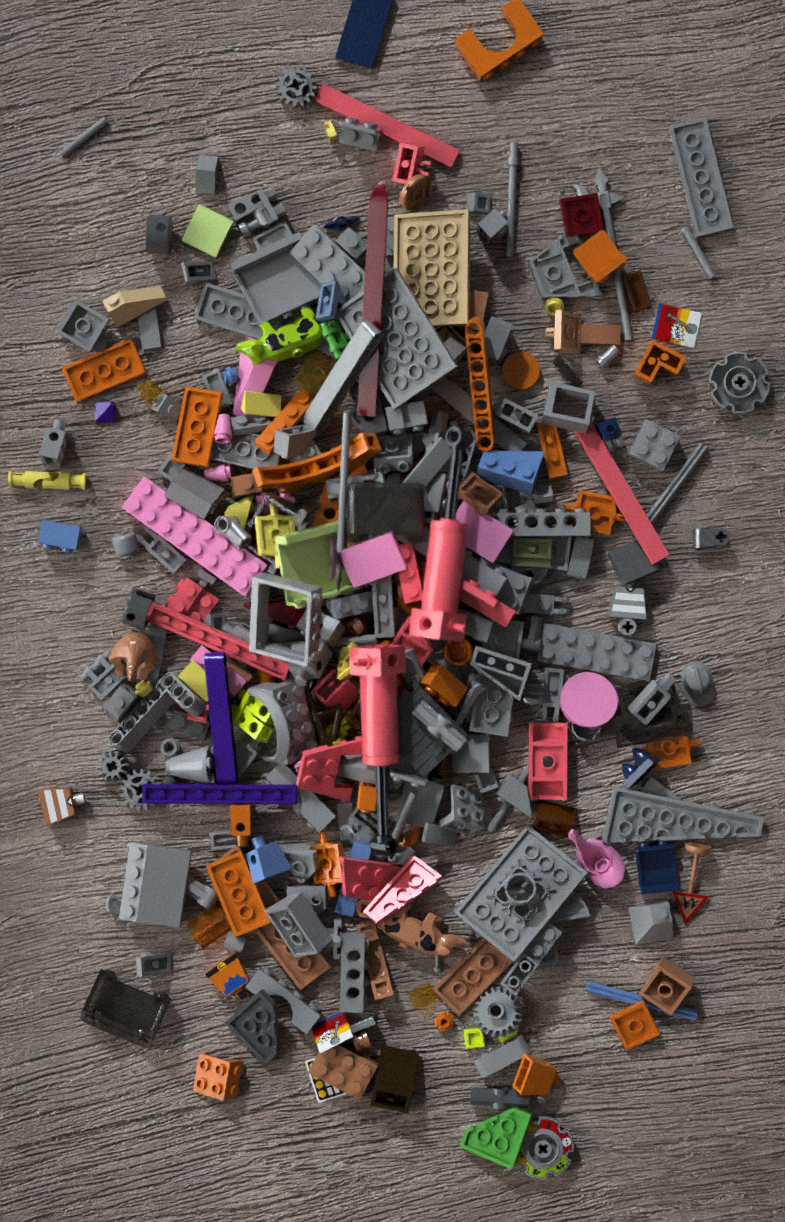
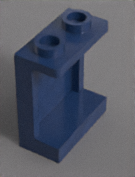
[634,840,680,895]

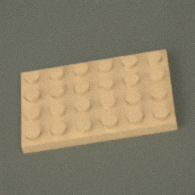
[394,209,470,327]

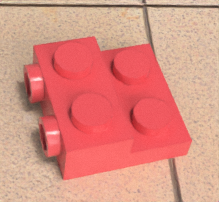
[165,578,220,623]

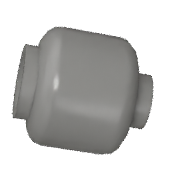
[112,529,139,559]

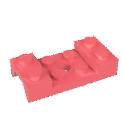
[528,722,568,801]

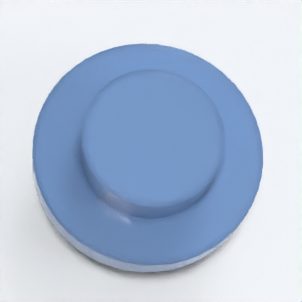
[223,367,238,386]

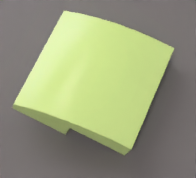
[182,204,234,257]

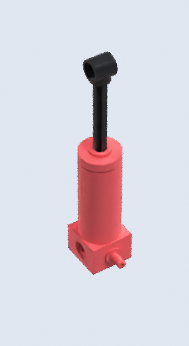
[409,427,473,642]
[350,644,406,857]

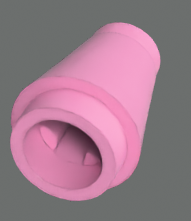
[213,414,233,444]
[204,463,234,481]

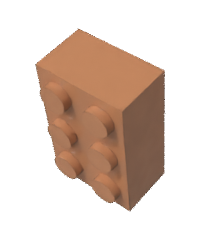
[308,1043,378,1100]

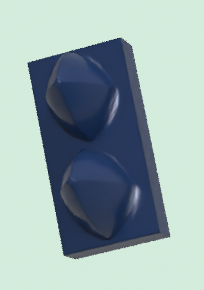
[622,748,660,788]

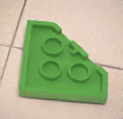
[460,1107,533,1170]

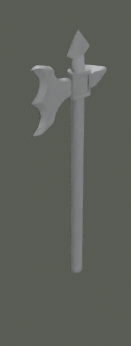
[571,168,633,341]
[328,413,351,592]

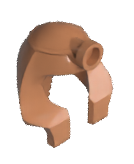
[109,632,158,681]

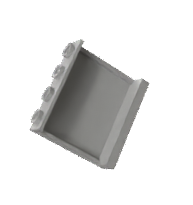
[230,232,322,329]

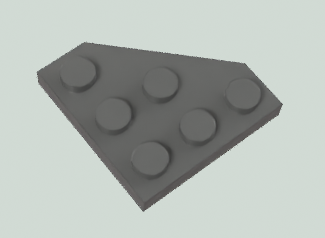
[225,989,279,1065]

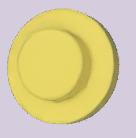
[545,297,564,316]
[135,680,153,698]

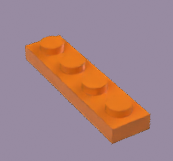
[254,388,315,455]

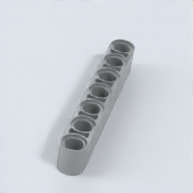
[301,320,383,437]

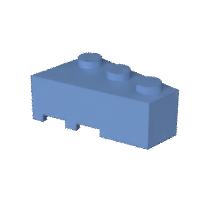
[477,451,544,494]

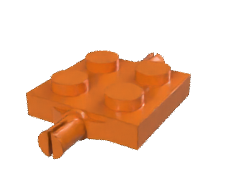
[562,490,626,535]
[641,725,702,770]
[312,831,344,897]

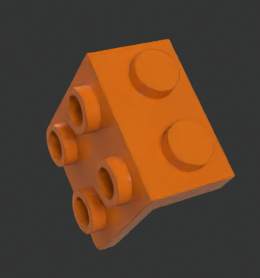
[573,230,628,284]
[193,1054,243,1101]

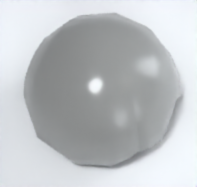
[571,723,601,742]

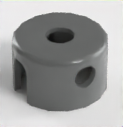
[146,214,173,254]
[122,588,156,630]

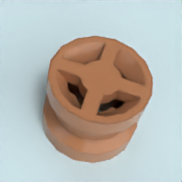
[356,899,373,918]
[352,1029,372,1052]

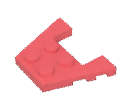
[296,736,362,802]

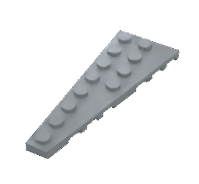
[602,786,764,843]

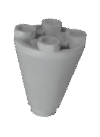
[166,746,217,784]

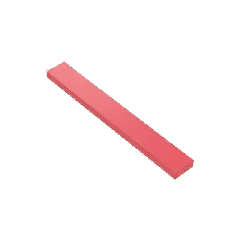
[314,84,460,168]
[575,424,669,565]
[146,602,290,681]

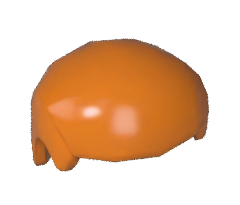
[444,639,473,666]

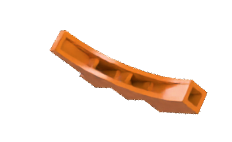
[252,432,382,493]

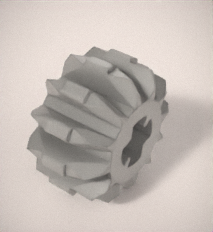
[523,672,544,705]
[96,750,130,783]

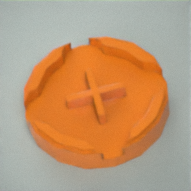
[501,352,540,390]

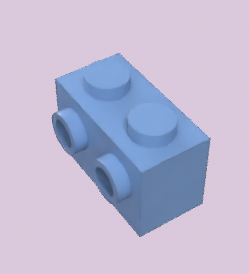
[38,520,83,553]

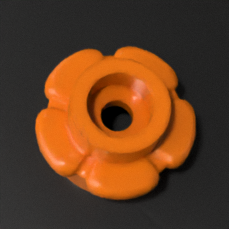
[435,1012,453,1031]

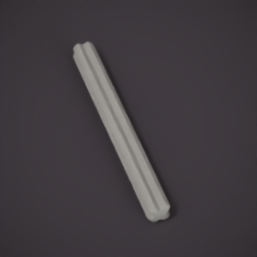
[647,442,708,525]

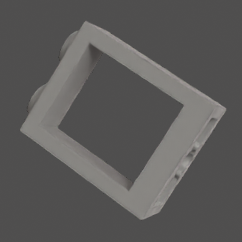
[541,381,597,433]

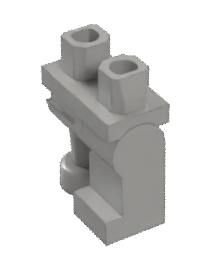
[228,187,286,238]

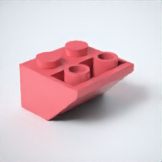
[311,669,359,714]

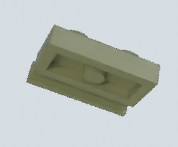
[512,538,552,567]

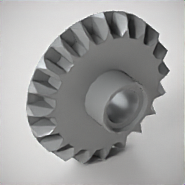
[473,986,523,1037]

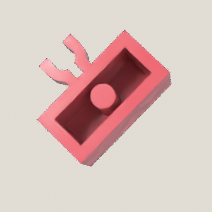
[392,143,433,184]

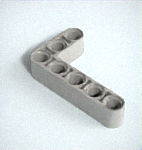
[109,673,205,753]

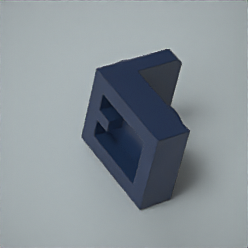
[596,417,622,441]

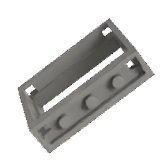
[249,573,323,667]

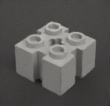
[385,401,428,436]

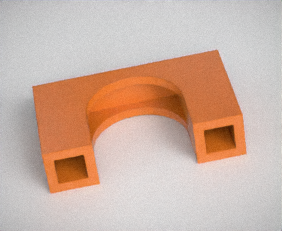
[454,0,544,81]

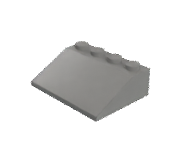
[119,842,192,928]

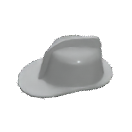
[681,661,715,707]

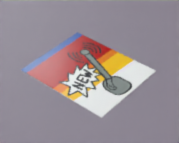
[651,303,702,348]
[311,1012,353,1053]

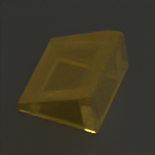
[408,982,437,1009]

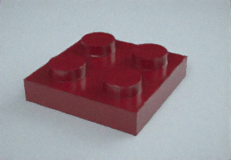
[559,193,604,238]

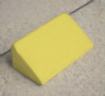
[241,391,281,417]
[177,660,208,703]

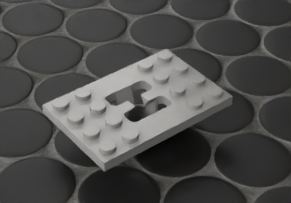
[454,824,588,963]

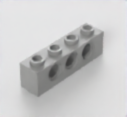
[340,932,369,1013]

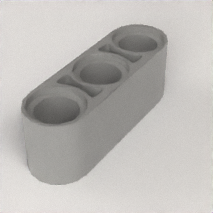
[473,1034,531,1078]

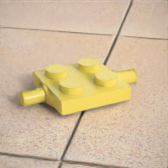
[255,503,295,569]

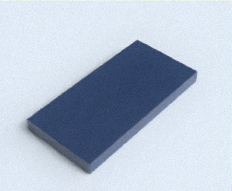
[335,0,393,69]

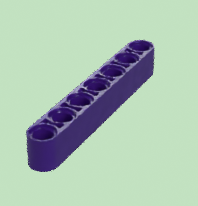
[204,652,238,784]

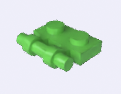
[320,319,351,360]

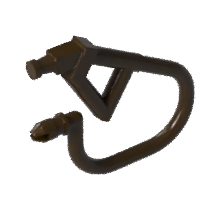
[304,661,362,760]

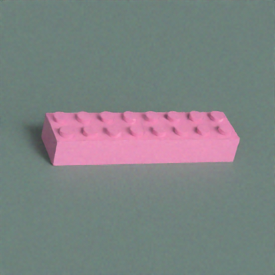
[122,476,271,598]

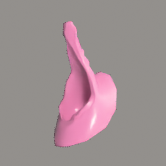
[568,829,626,889]

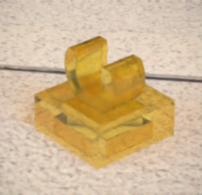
[135,379,161,403]

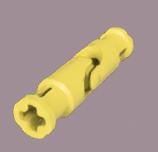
[8,471,87,490]

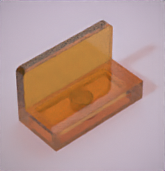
[187,903,232,949]

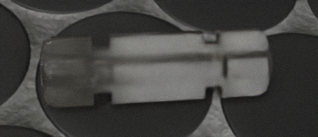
[552,355,583,388]

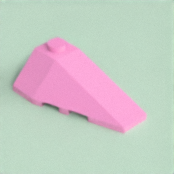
[233,337,280,416]

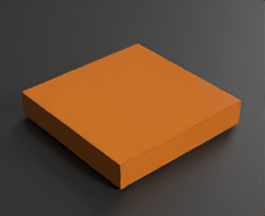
[609,1000,661,1051]

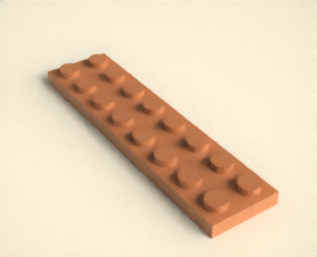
[216,846,331,990]

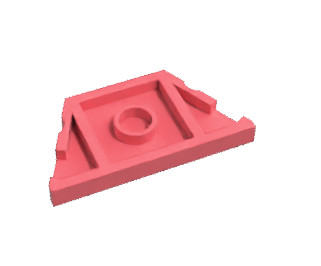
[389,616,434,679]
[339,856,403,900]

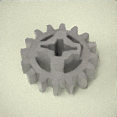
[276,65,317,109]
[119,769,161,811]

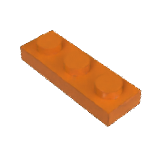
[536,422,568,479]

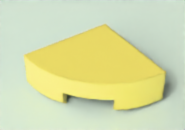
[324,121,337,141]

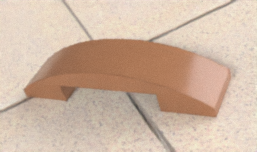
[356,921,394,1001]

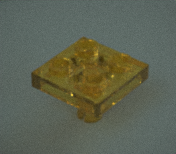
[292,350,335,396]

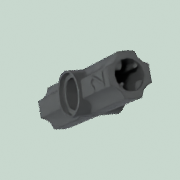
[470,1086,529,1109]

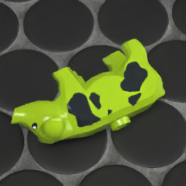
[235,307,326,366]

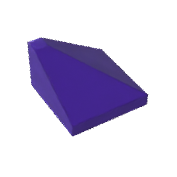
[95,402,115,422]

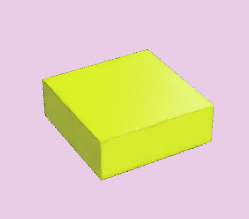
[463,1027,485,1049]

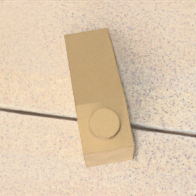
[103,286,168,327]

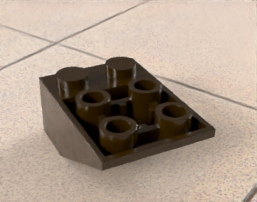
[370,1045,419,1113]

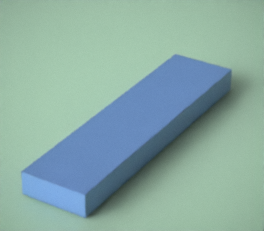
[334,840,371,917]

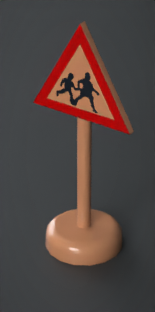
[672,841,712,925]

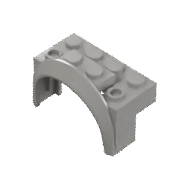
[248,678,318,764]

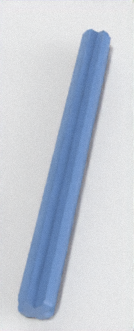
[586,981,698,1021]

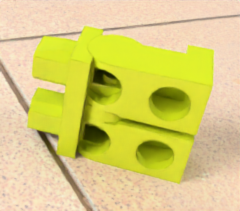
[231,689,275,743]

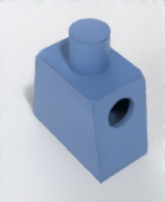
[246,835,292,884]

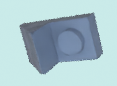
[316,280,346,322]

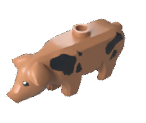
[377,903,467,956]

